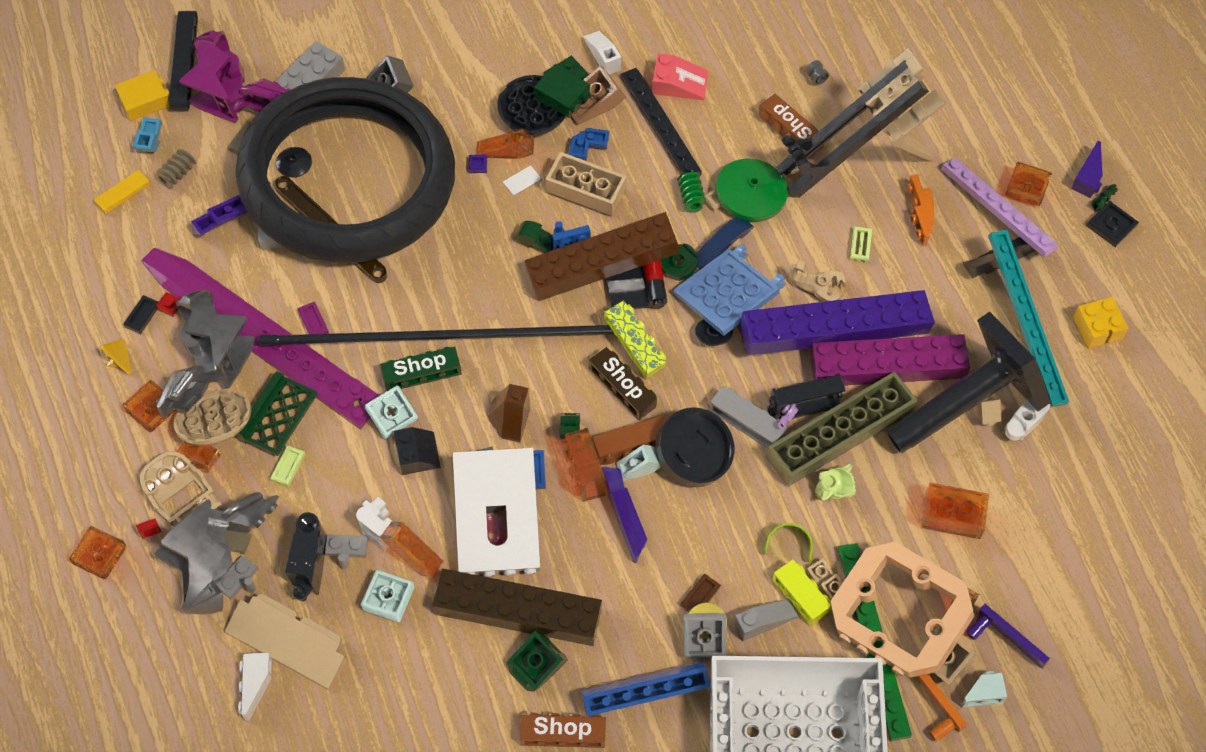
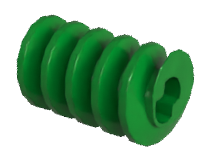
[677,172,706,213]

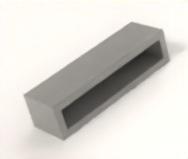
[709,385,787,448]

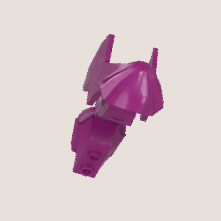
[179,30,291,123]

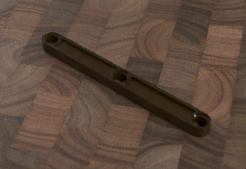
[275,176,387,283]

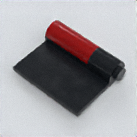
[606,260,667,309]

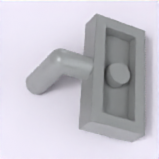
[325,534,368,569]
[217,556,258,600]

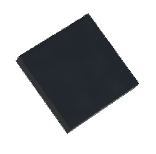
[1086,201,1139,248]

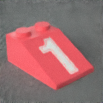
[652,53,709,100]

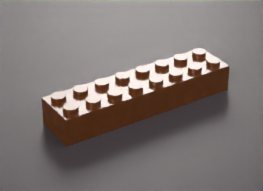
[525,212,680,301]

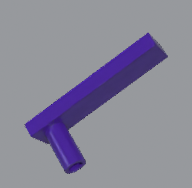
[966,604,1050,669]

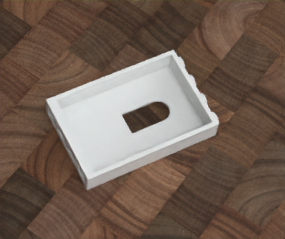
[453,448,540,577]

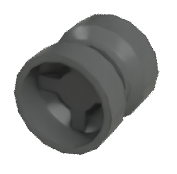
[805,60,829,85]

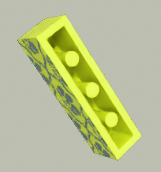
[604,300,667,379]

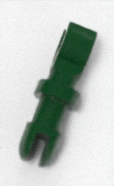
[1091,184,1118,210]

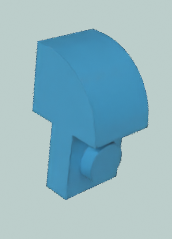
[133,117,162,152]

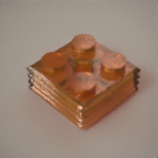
[1005,161,1052,206]
[123,380,176,432]
[69,526,127,579]

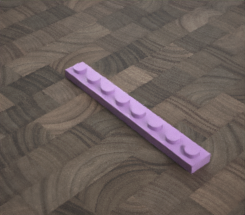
[941,157,1059,257]

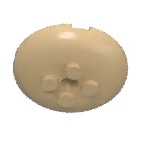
[174,389,251,446]

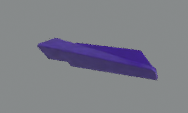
[191,181,271,236]
[602,467,647,563]

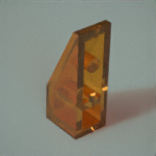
[476,128,534,159]

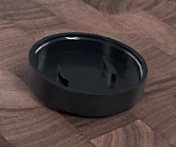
[655,407,735,487]

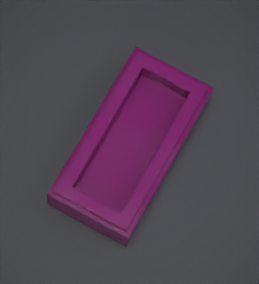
[297,301,329,334]

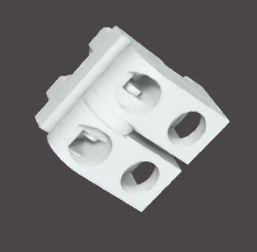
[356,496,398,552]

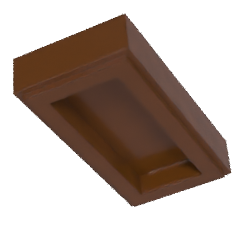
[680,574,721,612]

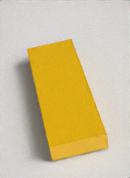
[94,170,150,214]

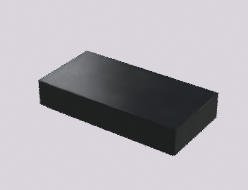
[123,295,159,335]

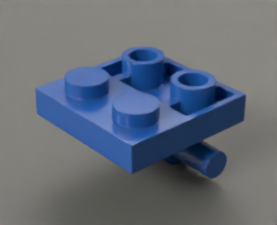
[553,221,591,250]

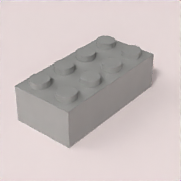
[275,41,345,89]

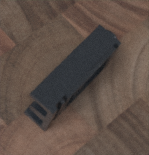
[767,373,845,419]

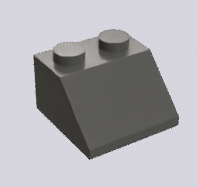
[366,55,414,93]

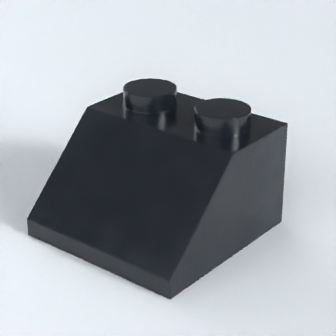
[394,427,441,475]

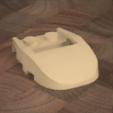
[140,451,221,527]

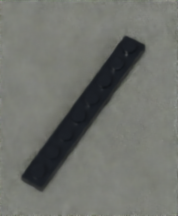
[621,67,702,176]

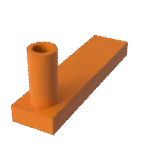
[915,674,967,742]

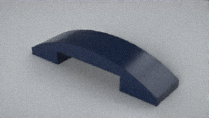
[697,217,754,269]

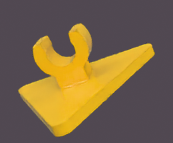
[101,339,132,375]

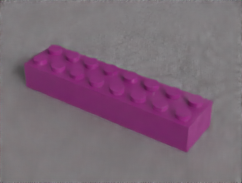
[810,334,971,386]

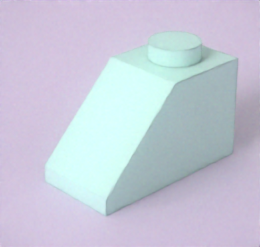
[616,444,661,481]
[962,671,1007,708]

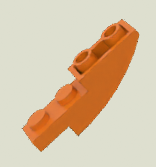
[907,174,934,247]

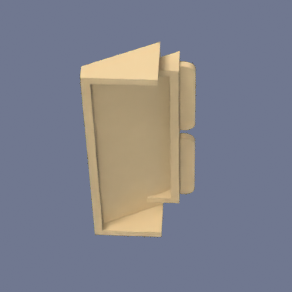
[225,594,347,690]

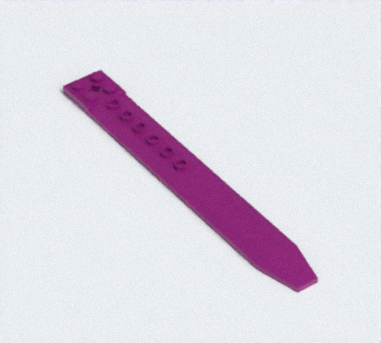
[142,247,380,429]

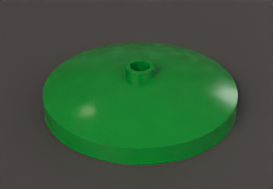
[715,158,788,222]

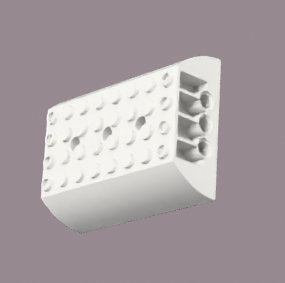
[710,656,888,752]

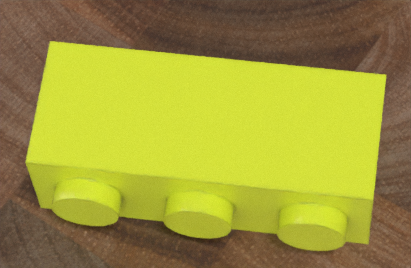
[772,560,832,626]

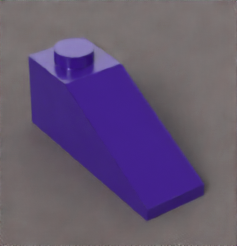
[1071,141,1103,198]

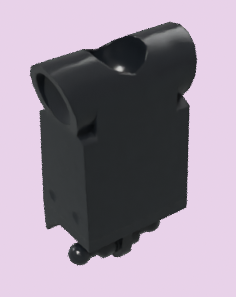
[285,512,327,601]

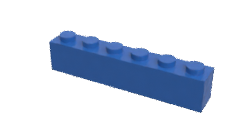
[581,662,710,716]

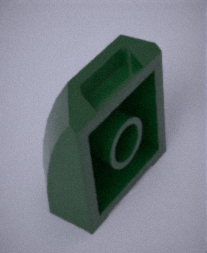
[507,631,568,692]

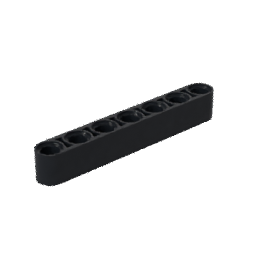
[169,11,198,111]

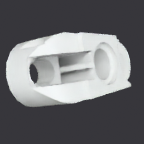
[1004,400,1050,441]

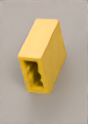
[115,70,169,121]

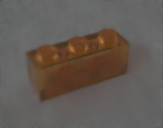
[380,521,444,577]

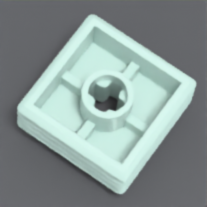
[365,386,418,439]
[361,570,414,622]

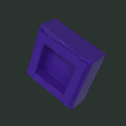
[469,155,487,173]

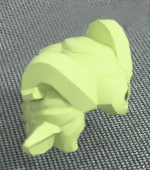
[815,464,856,501]

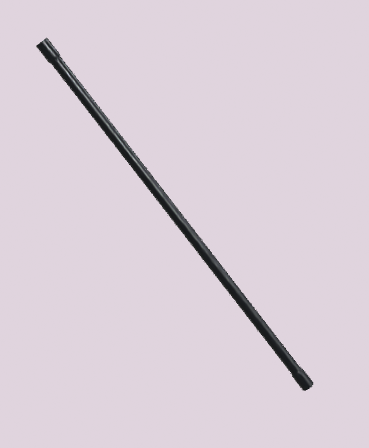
[260,325,614,346]

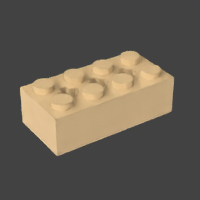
[545,152,627,216]

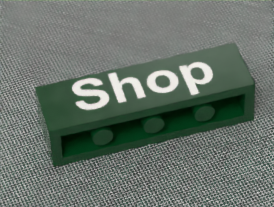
[380,346,462,391]

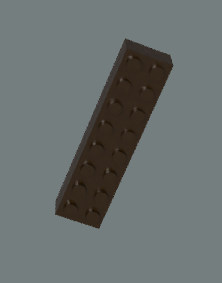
[432,568,602,646]

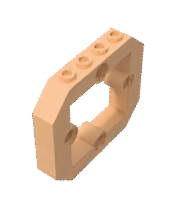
[831,542,974,678]

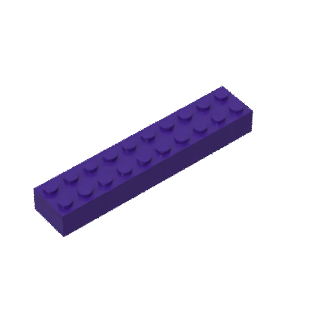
[739,290,935,355]

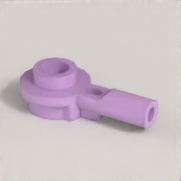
[778,404,798,429]

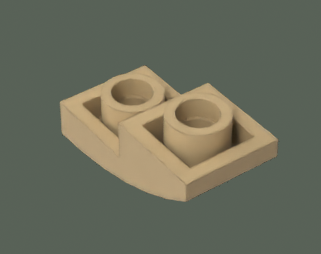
[805,558,843,601]

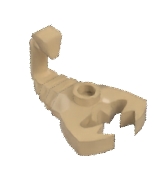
[789,260,845,302]

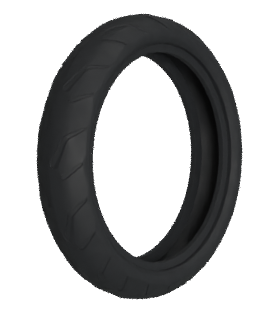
[236,77,455,263]

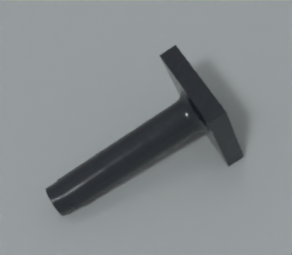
[886,312,1051,454]

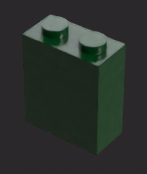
[534,64,591,118]

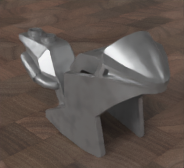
[156,289,255,418]
[154,492,279,615]

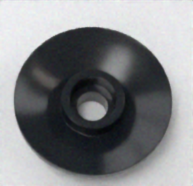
[276,147,312,178]
[695,319,733,346]

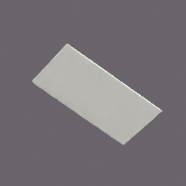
[503,165,542,195]

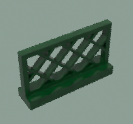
[237,371,318,456]

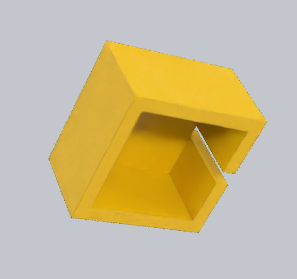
[1073,297,1129,349]

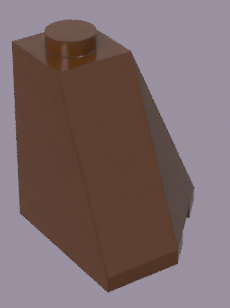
[488,384,530,443]

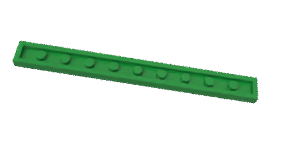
[837,543,912,742]

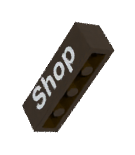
[589,347,657,420]

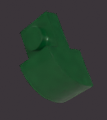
[513,221,553,253]
[560,413,580,439]

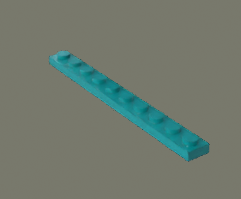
[988,230,1069,408]

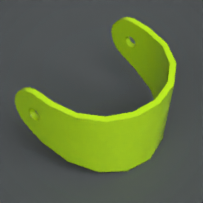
[764,523,813,562]

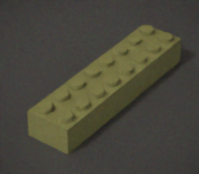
[766,371,918,487]

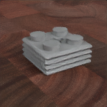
[683,613,726,658]

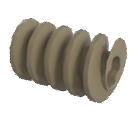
[157,149,197,189]

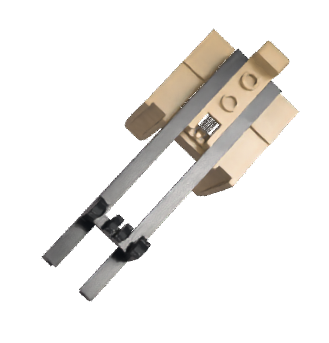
[776,48,946,198]

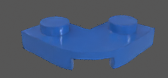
[569,128,610,161]

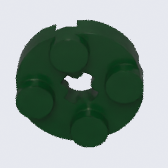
[661,243,698,281]

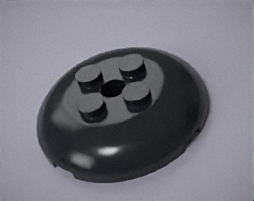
[497,75,566,136]

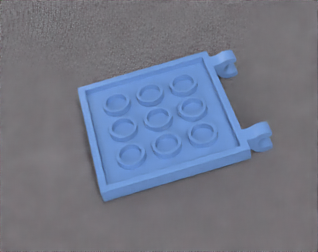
[673,244,786,336]

